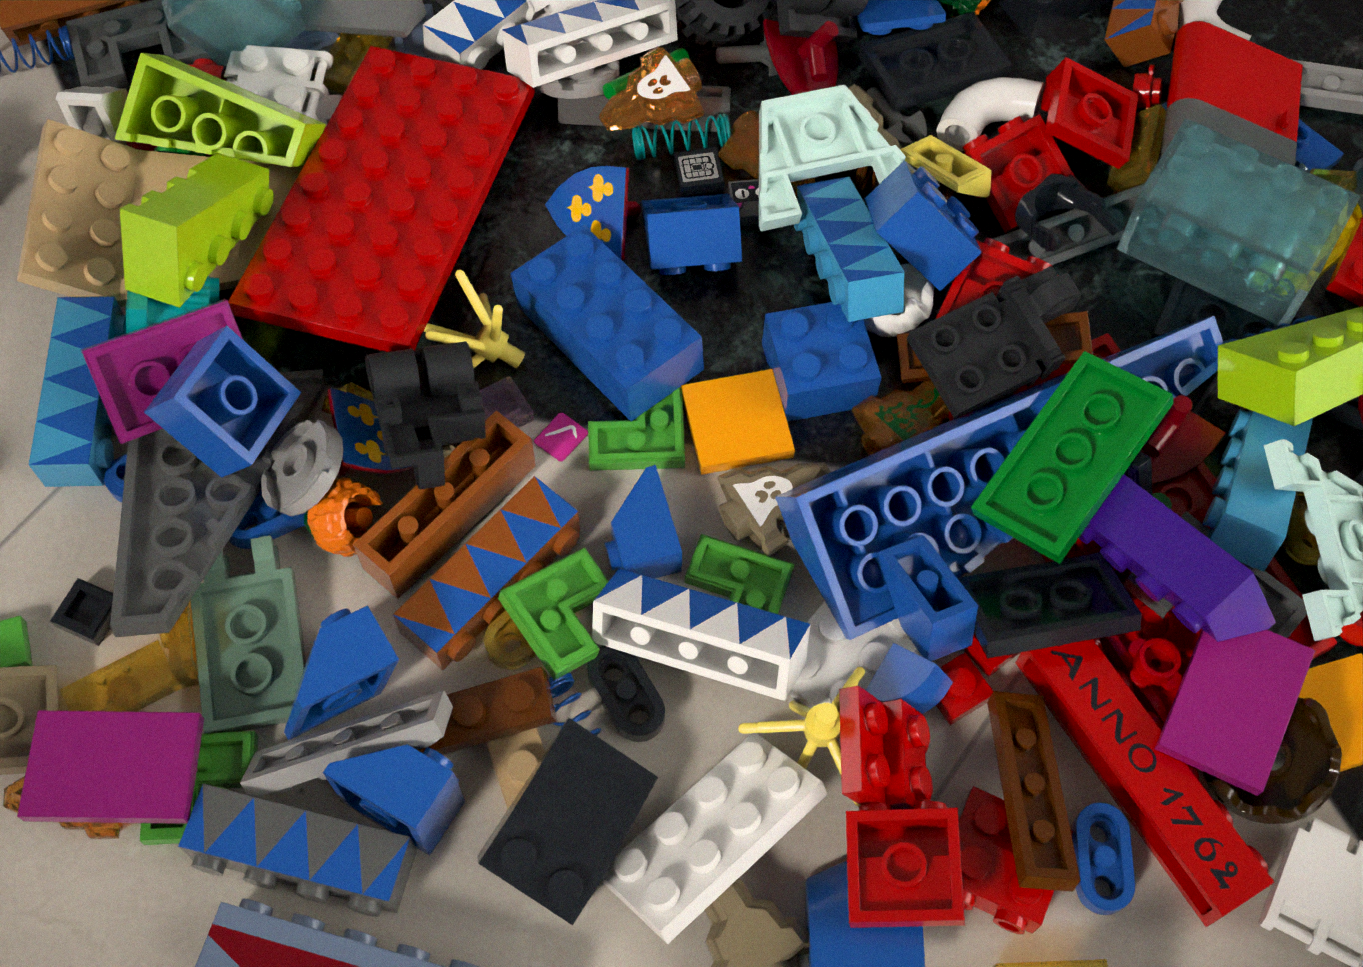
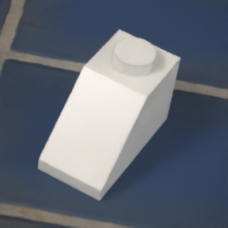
[56,86,128,146]

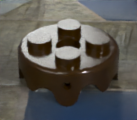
[1202,697,1342,825]

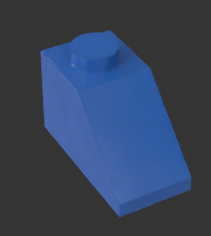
[604,465,682,579]
[879,535,978,661]

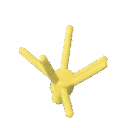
[424,270,525,369]
[738,667,865,807]

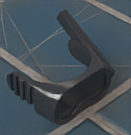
[1015,173,1123,252]

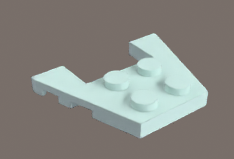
[759,85,906,231]
[1264,439,1363,641]

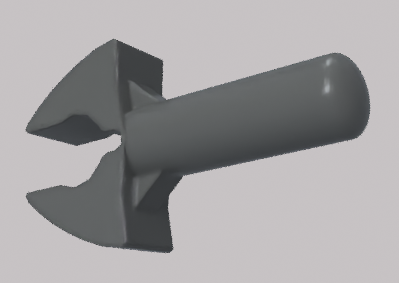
[716,32,778,76]
[866,87,927,148]

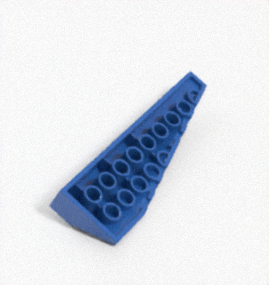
[775,316,1224,640]

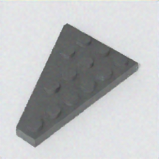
[110,369,326,637]

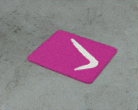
[534,413,588,462]

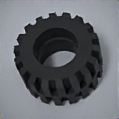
[675,0,777,47]

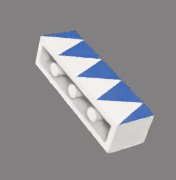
[423,0,546,69]
[502,0,678,88]
[592,568,811,701]

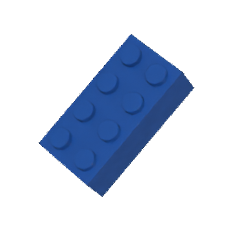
[510,225,704,421]

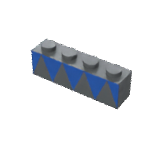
[178,784,417,917]

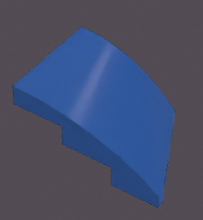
[805,860,925,967]

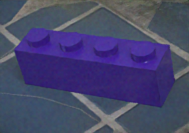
[1079,474,1276,642]

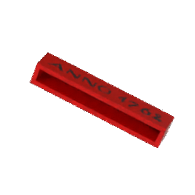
[1015,638,1275,927]

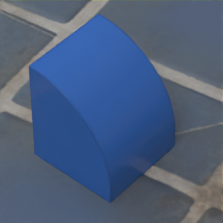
[866,643,953,714]

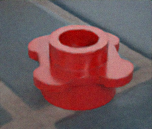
[1133,64,1163,117]
[1128,638,1182,691]

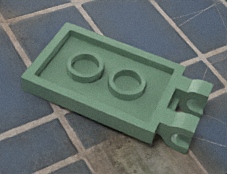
[191,535,306,733]

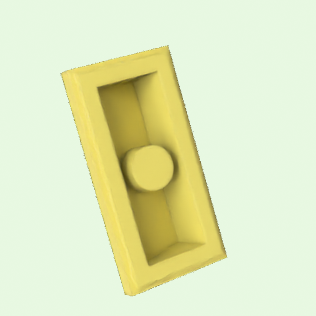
[900,135,992,198]

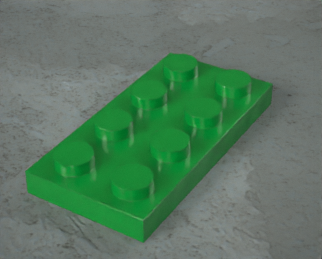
[971,351,1174,564]

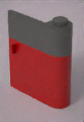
[1162,21,1303,187]

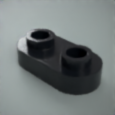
[587,646,665,742]

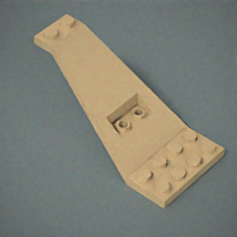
[17,119,303,307]

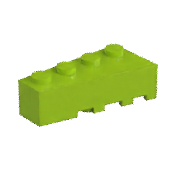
[115,53,326,167]
[120,153,274,308]
[1218,306,1363,426]

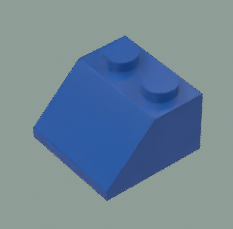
[641,193,742,275]
[284,605,399,740]
[323,744,465,856]

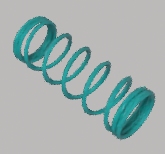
[632,113,732,161]

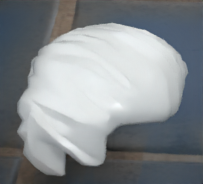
[863,263,934,338]

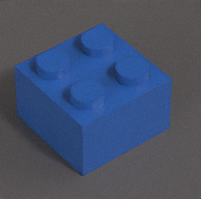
[865,160,982,291]
[762,302,882,422]
[144,325,301,477]

